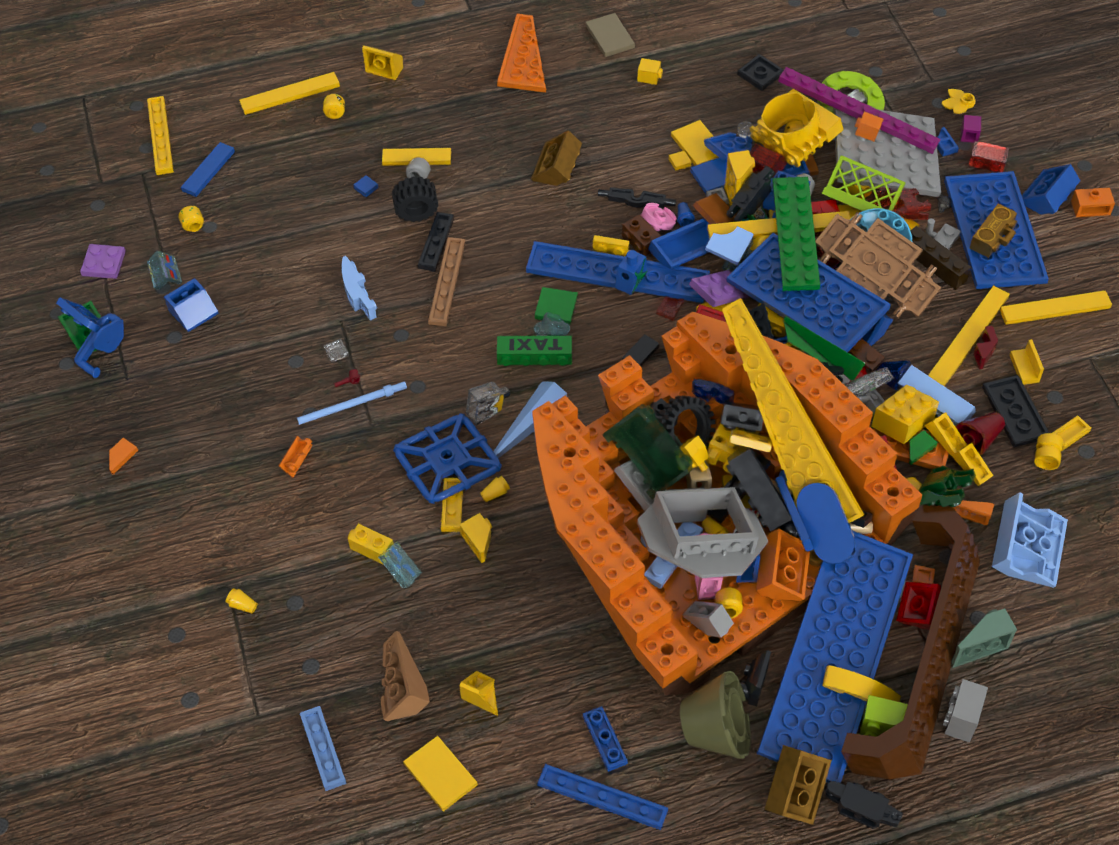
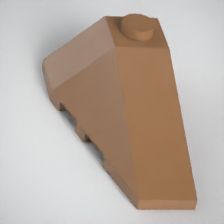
[381,631,430,721]

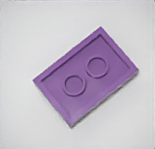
[689,270,749,307]

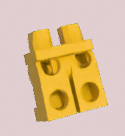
[706,423,760,474]

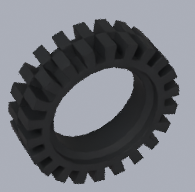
[655,395,716,459]

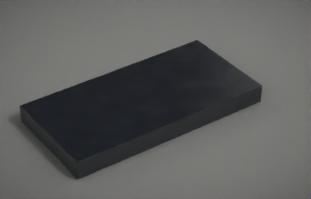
[982,375,1049,448]

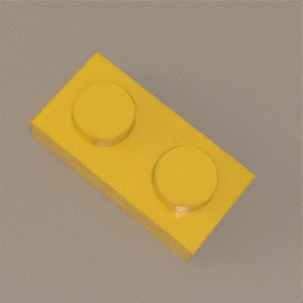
[593,235,629,256]

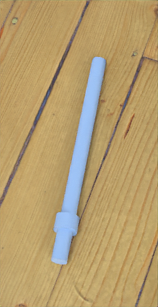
[297,381,407,425]

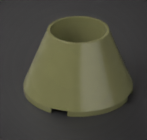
[680,671,751,759]

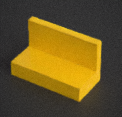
[1009,339,1044,385]

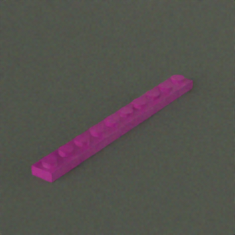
[778,67,941,154]

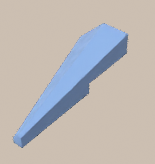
[493,381,567,458]

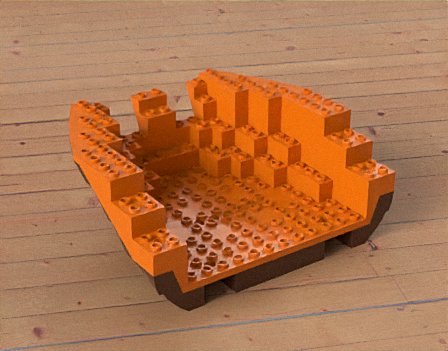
[532,312,922,696]

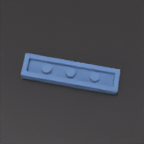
[300,706,346,791]

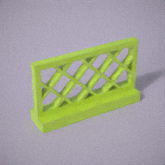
[822,155,906,211]

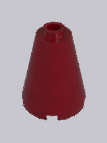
[955,412,1005,456]

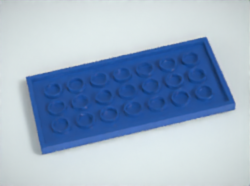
[944,171,1049,289]
[727,233,891,352]

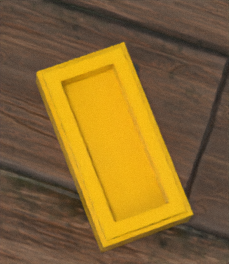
[1052,415,1091,451]

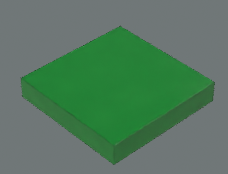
[535,287,578,325]

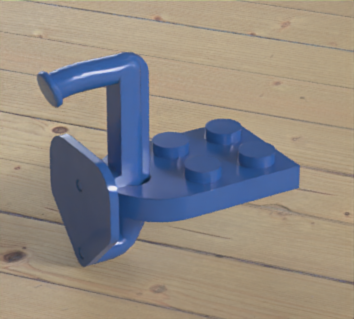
[56,297,124,378]

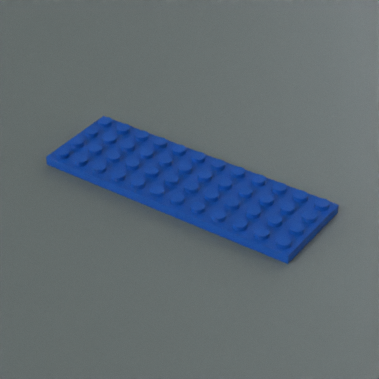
[756,531,913,783]

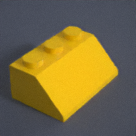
[724,150,755,214]

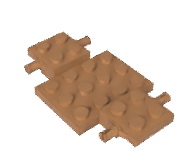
[815,212,941,319]

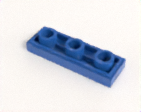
[582,706,628,772]

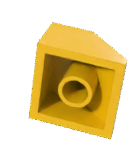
[362,46,403,80]

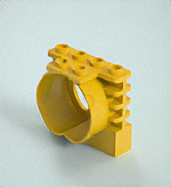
[750,89,843,168]

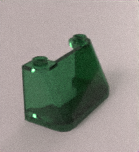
[602,404,693,500]

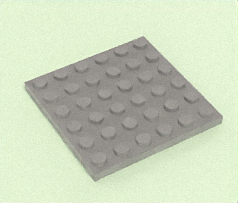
[834,108,941,197]

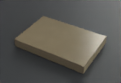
[586,13,635,57]

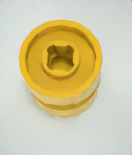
[1034,433,1063,470]

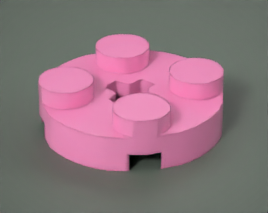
[641,203,677,231]

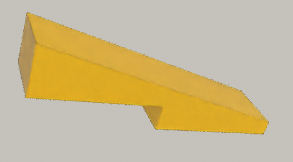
[925,412,993,486]

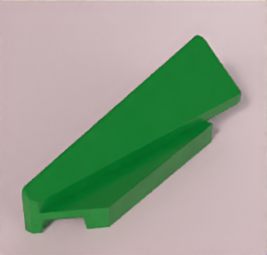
[783,316,865,382]

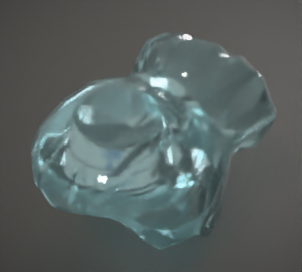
[533,312,570,336]

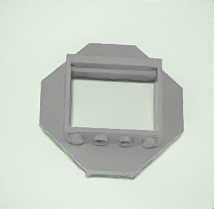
[637,487,768,578]

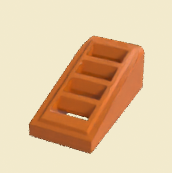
[953,500,994,525]

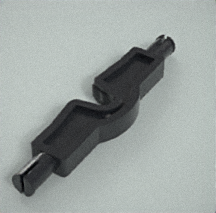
[598,187,676,208]

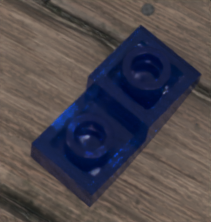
[692,379,734,404]

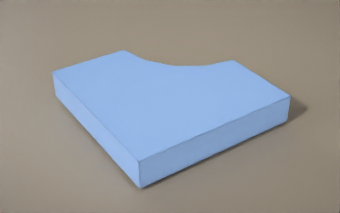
[705,226,754,266]

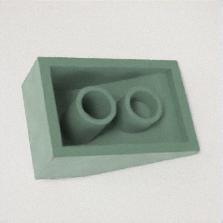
[951,608,1017,668]

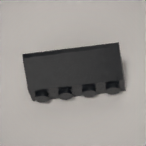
[726,446,792,531]

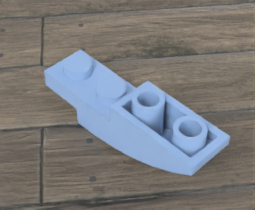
[342,256,377,320]

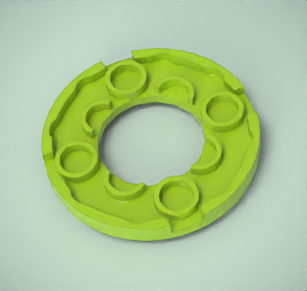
[817,71,885,114]

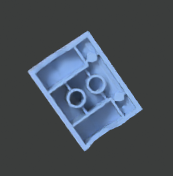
[992,492,1068,588]

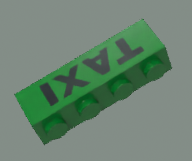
[497,336,572,366]

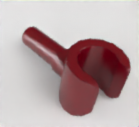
[334,369,360,387]

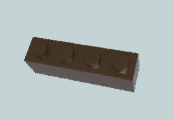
[910,226,971,290]

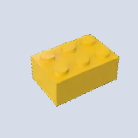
[871,384,939,444]

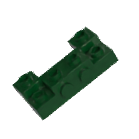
[918,466,976,507]

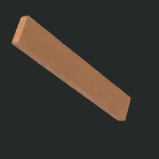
[428,237,465,326]

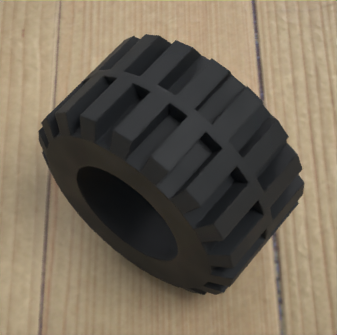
[392,176,438,222]

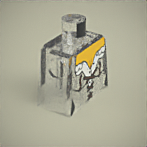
[466,382,510,425]

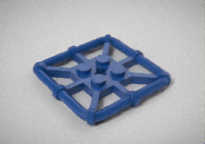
[393,413,502,504]

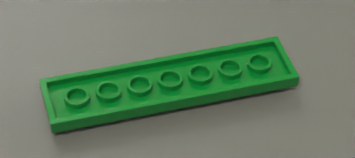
[772,177,820,291]

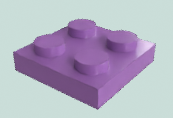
[80,244,126,279]

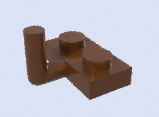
[848,338,885,373]

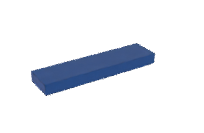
[181,142,235,197]
[775,476,814,552]

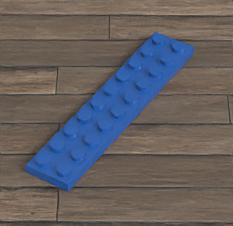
[526,241,710,303]

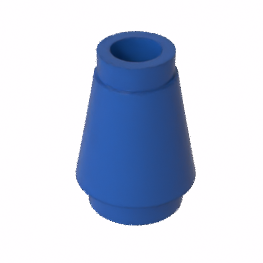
[677,202,695,227]

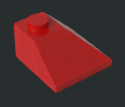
[896,582,941,630]

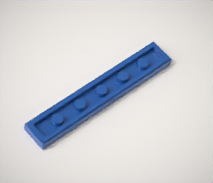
[537,764,668,830]

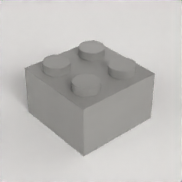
[943,679,988,743]

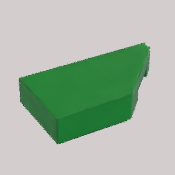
[909,430,938,465]

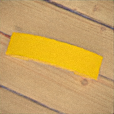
[822,665,901,702]

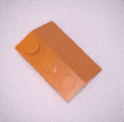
[756,529,810,601]

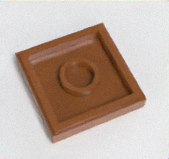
[693,193,736,224]

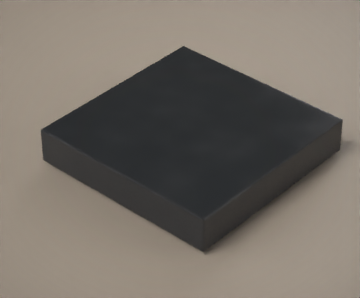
[737,54,784,91]

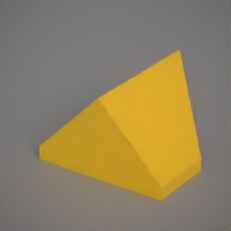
[460,671,498,716]

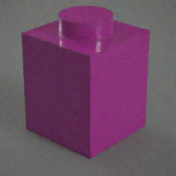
[961,115,981,143]

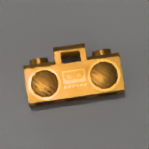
[970,203,1017,258]

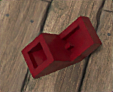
[973,326,998,369]

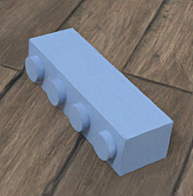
[898,365,976,426]

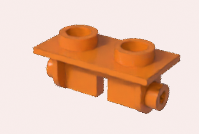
[279,436,312,478]

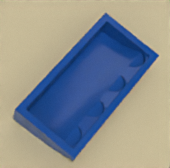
[648,218,710,269]

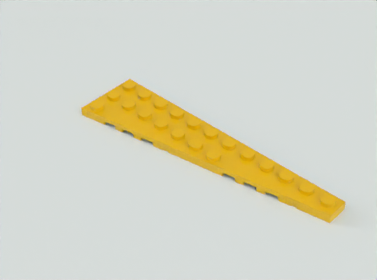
[722,298,864,523]

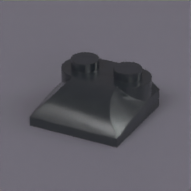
[741,650,771,707]

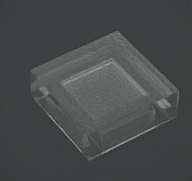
[324,339,349,362]

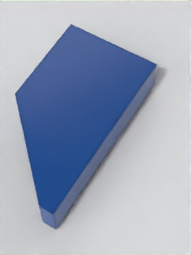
[937,127,959,157]

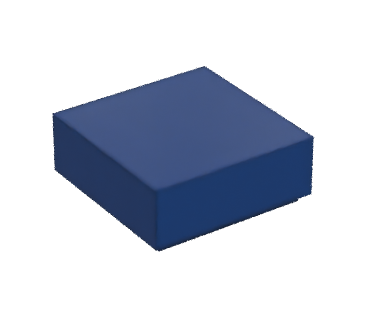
[353,175,378,197]

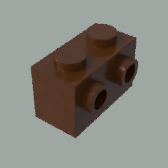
[622,214,661,256]

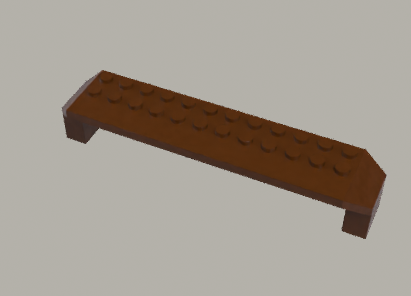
[841,505,980,779]

